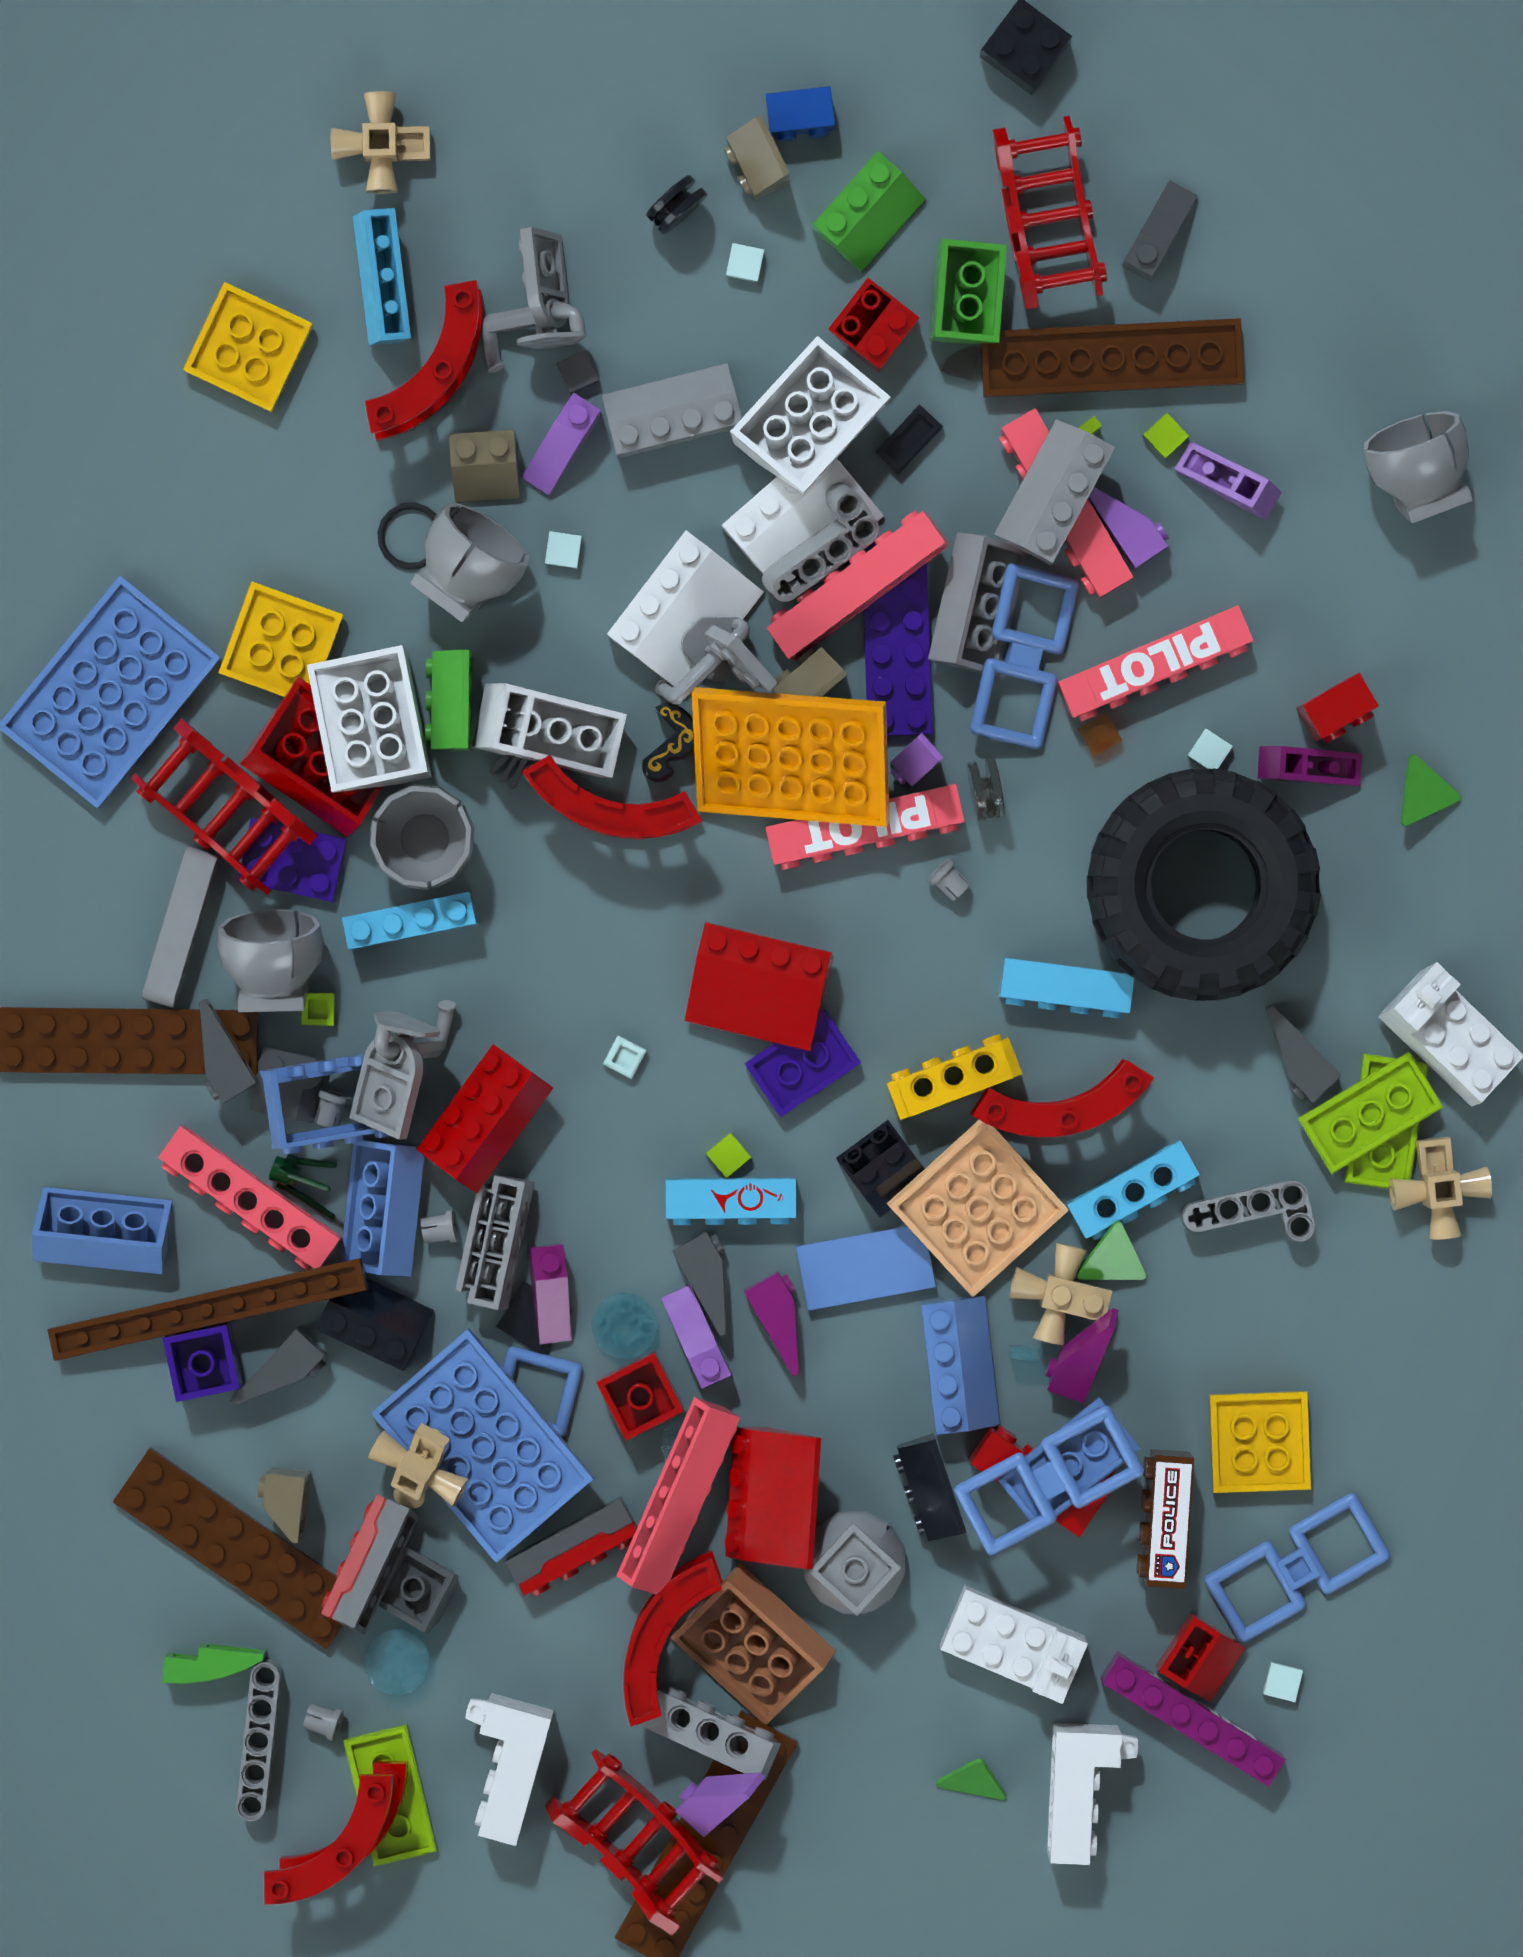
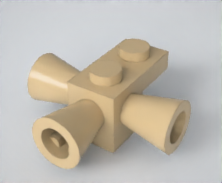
[330,91,431,194]
[1389,1137,1492,1240]
[1009,1243,1112,1346]
[368,1423,469,1509]

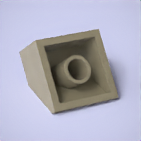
[723,114,790,200]
[449,430,520,503]
[772,647,848,697]
[258,1467,311,1543]

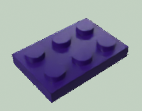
[237,818,347,902]
[744,1009,861,1118]

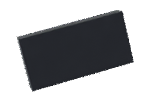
[875,404,943,475]

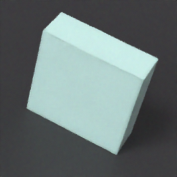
[726,243,764,283]
[545,531,582,569]
[1187,728,1233,769]
[603,1035,647,1079]
[1263,1661,1303,1702]

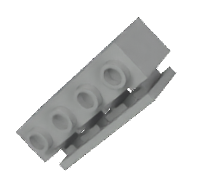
[455,1175,535,1310]
[642,1687,781,1780]

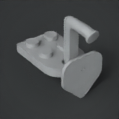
[482,227,586,373]
[655,617,778,705]
[349,1000,457,1140]

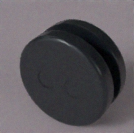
[646,175,707,234]

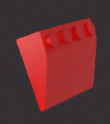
[240,677,384,837]
[684,922,834,1052]
[724,1427,821,1569]

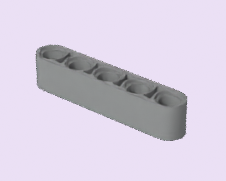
[142,846,219,1008]
[236,1658,283,1822]

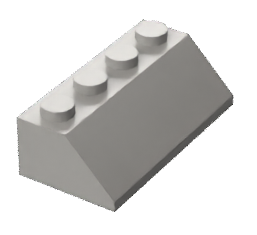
[602,363,742,459]
[994,419,1115,566]
[928,532,1027,676]

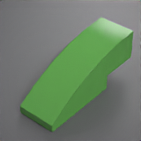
[162,1643,267,1684]

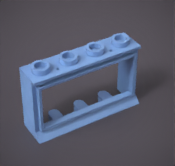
[259,1053,391,1154]

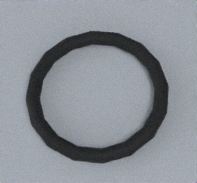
[377,502,437,570]

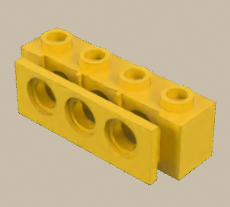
[886,1034,1022,1120]

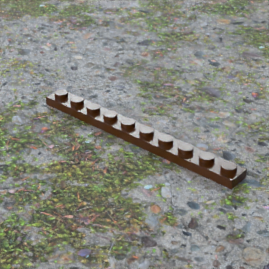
[47,1258,369,1361]

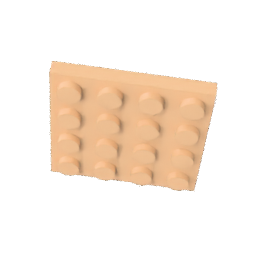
[887,1120,1069,1297]

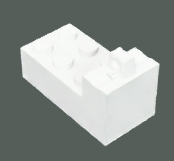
[471,683,627,778]
[1378,962,1523,1107]
[939,1585,1088,1704]
[465,1693,554,1846]
[1047,1722,1138,1865]

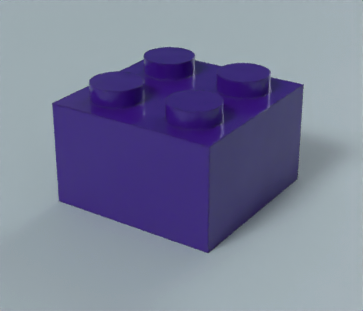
[163,1322,244,1402]

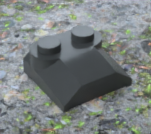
[250,1046,325,1123]
[378,1546,459,1633]

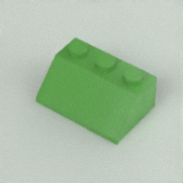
[813,151,926,272]
[929,238,1007,344]
[425,650,473,751]

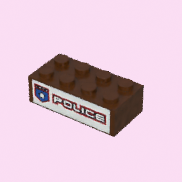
[1136,1449,1194,1589]

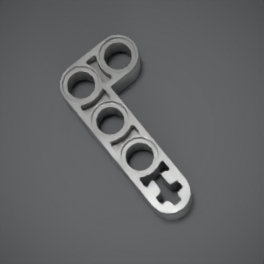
[762,483,880,602]
[1181,1180,1315,1242]

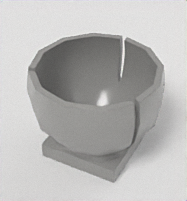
[1363,411,1473,524]
[410,503,529,622]
[369,784,475,890]
[217,909,324,1012]
[803,1511,906,1616]

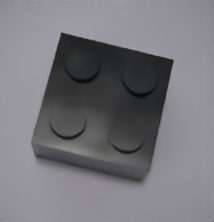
[980,0,1072,95]

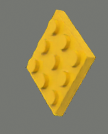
[183,282,313,413]
[218,581,344,697]
[1209,1391,1311,1493]

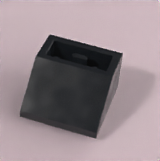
[836,1120,924,1217]

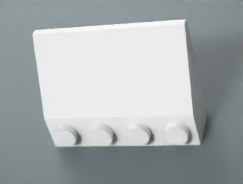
[730,336,891,494]
[722,459,884,585]
[607,530,764,686]
[307,645,432,793]

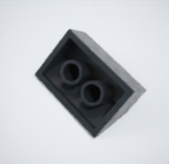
[315,1278,434,1371]
[893,1433,967,1541]

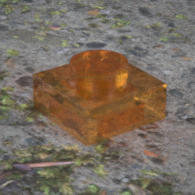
[1077,713,1122,757]

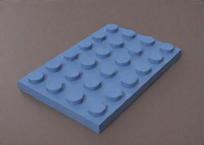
[0,576,222,809]
[371,1328,595,1563]

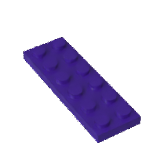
[863,541,933,736]

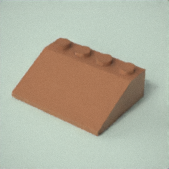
[670,1563,836,1725]

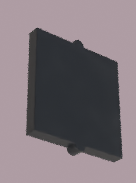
[496,1281,572,1354]

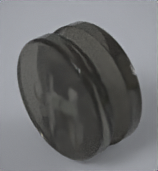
[967,758,1005,821]

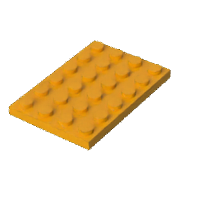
[692,687,890,827]

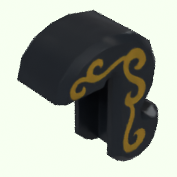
[642,703,694,783]

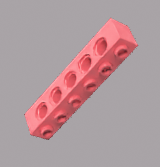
[158,1125,343,1270]

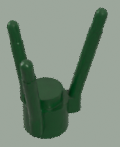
[269,1154,337,1219]

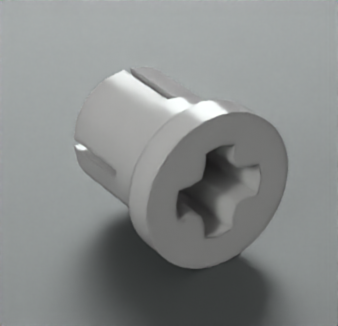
[927,858,970,901]
[314,1088,351,1127]
[421,1210,460,1244]
[303,1704,344,1741]

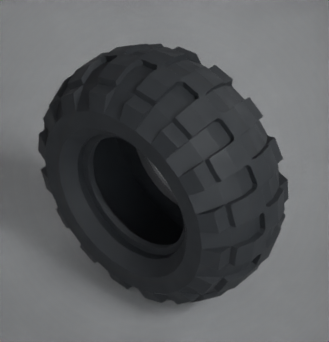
[1086,768,1321,1001]

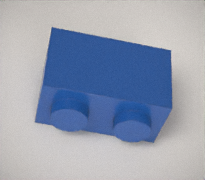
[766,86,835,142]

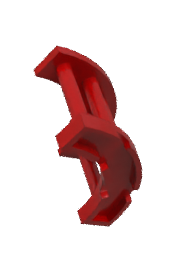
[992,116,1107,309]
[365,280,483,441]
[131,718,318,895]
[522,755,703,839]
[969,1059,1154,1137]
[623,1550,723,1727]
[545,1749,723,1936]
[264,1761,408,1905]

